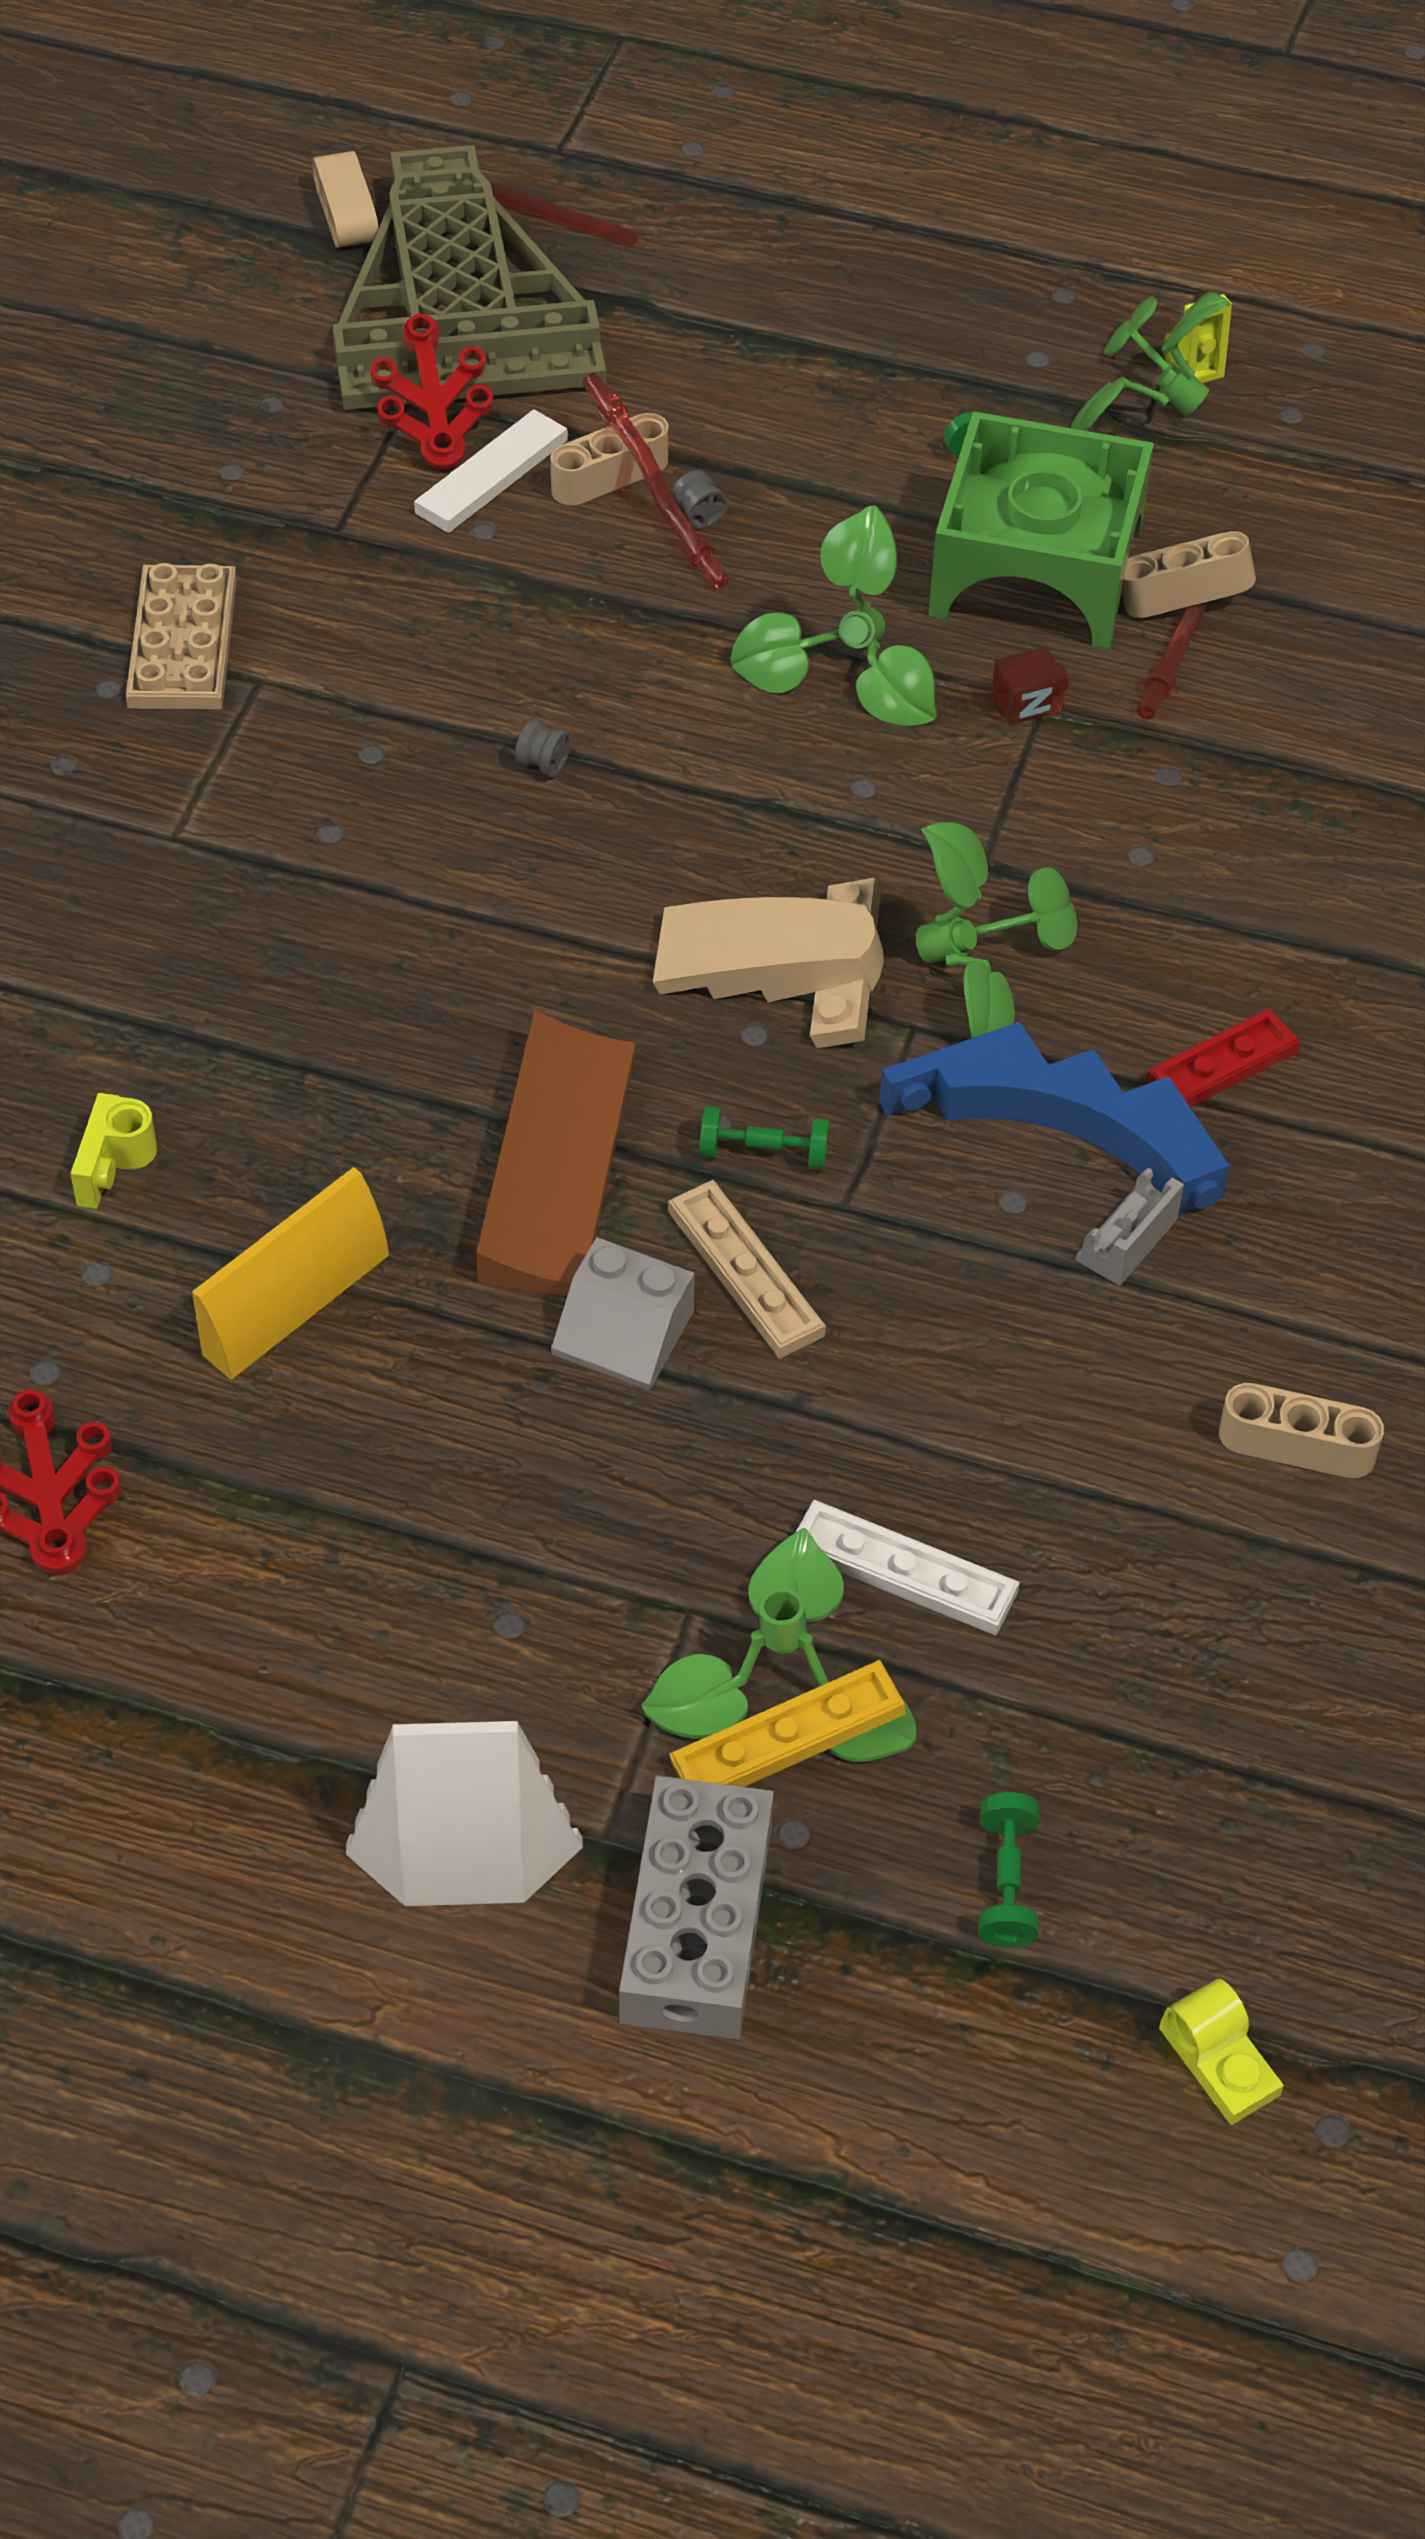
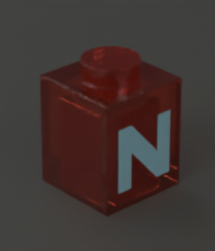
[991,646,1069,726]

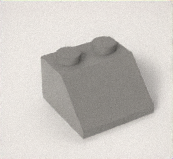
[551,1237,695,1391]

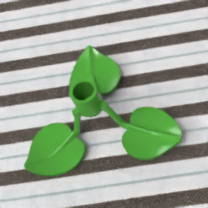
[1071,291,1231,431]
[730,505,937,726]
[916,822,1078,1038]
[642,1528,916,1762]

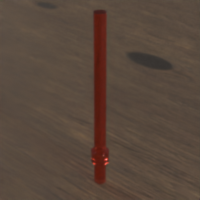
[489,181,638,248]
[1137,530,1233,720]

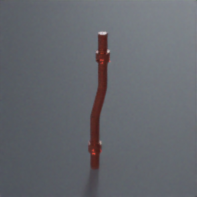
[582,373,729,589]

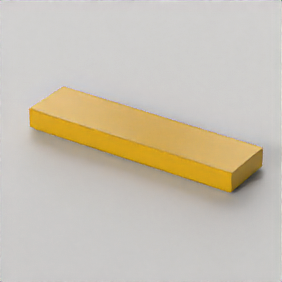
[669,1660,906,1787]

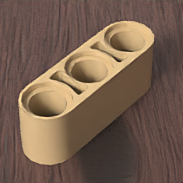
[312,151,379,248]
[551,413,668,505]
[1121,531,1256,618]
[1219,1383,1384,1478]

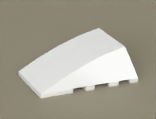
[346,1721,583,1906]

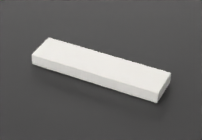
[414,409,568,533]
[796,1500,1020,1636]

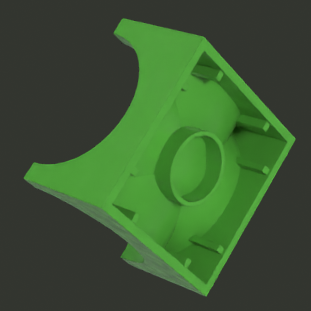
[929,411,1154,649]

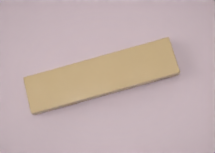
[668,1180,826,1359]

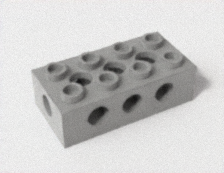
[619,1775,774,2040]

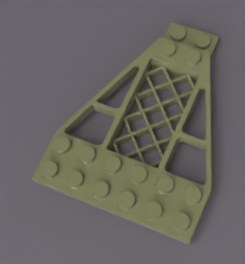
[332,145,607,410]

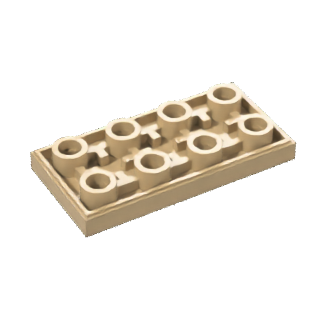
[126,563,237,709]

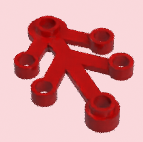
[370,313,493,470]
[0,1389,122,1575]

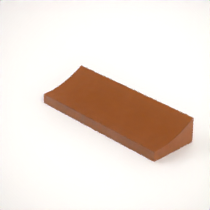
[476,1010,636,1296]

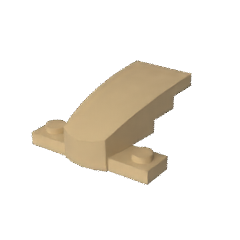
[653,878,884,1048]

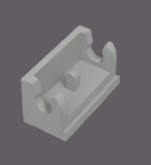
[1076,1168,1184,1286]

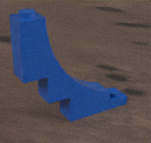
[879,1022,1230,1214]

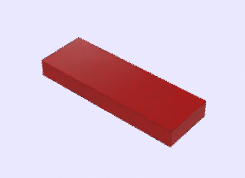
[1146,1008,1300,1108]

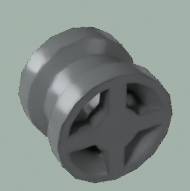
[671,470,728,529]
[515,719,571,777]

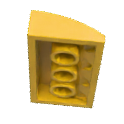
[192,1167,389,1380]

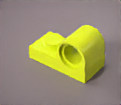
[1163,294,1232,383]
[71,1093,157,1209]
[1159,1979,1284,2125]

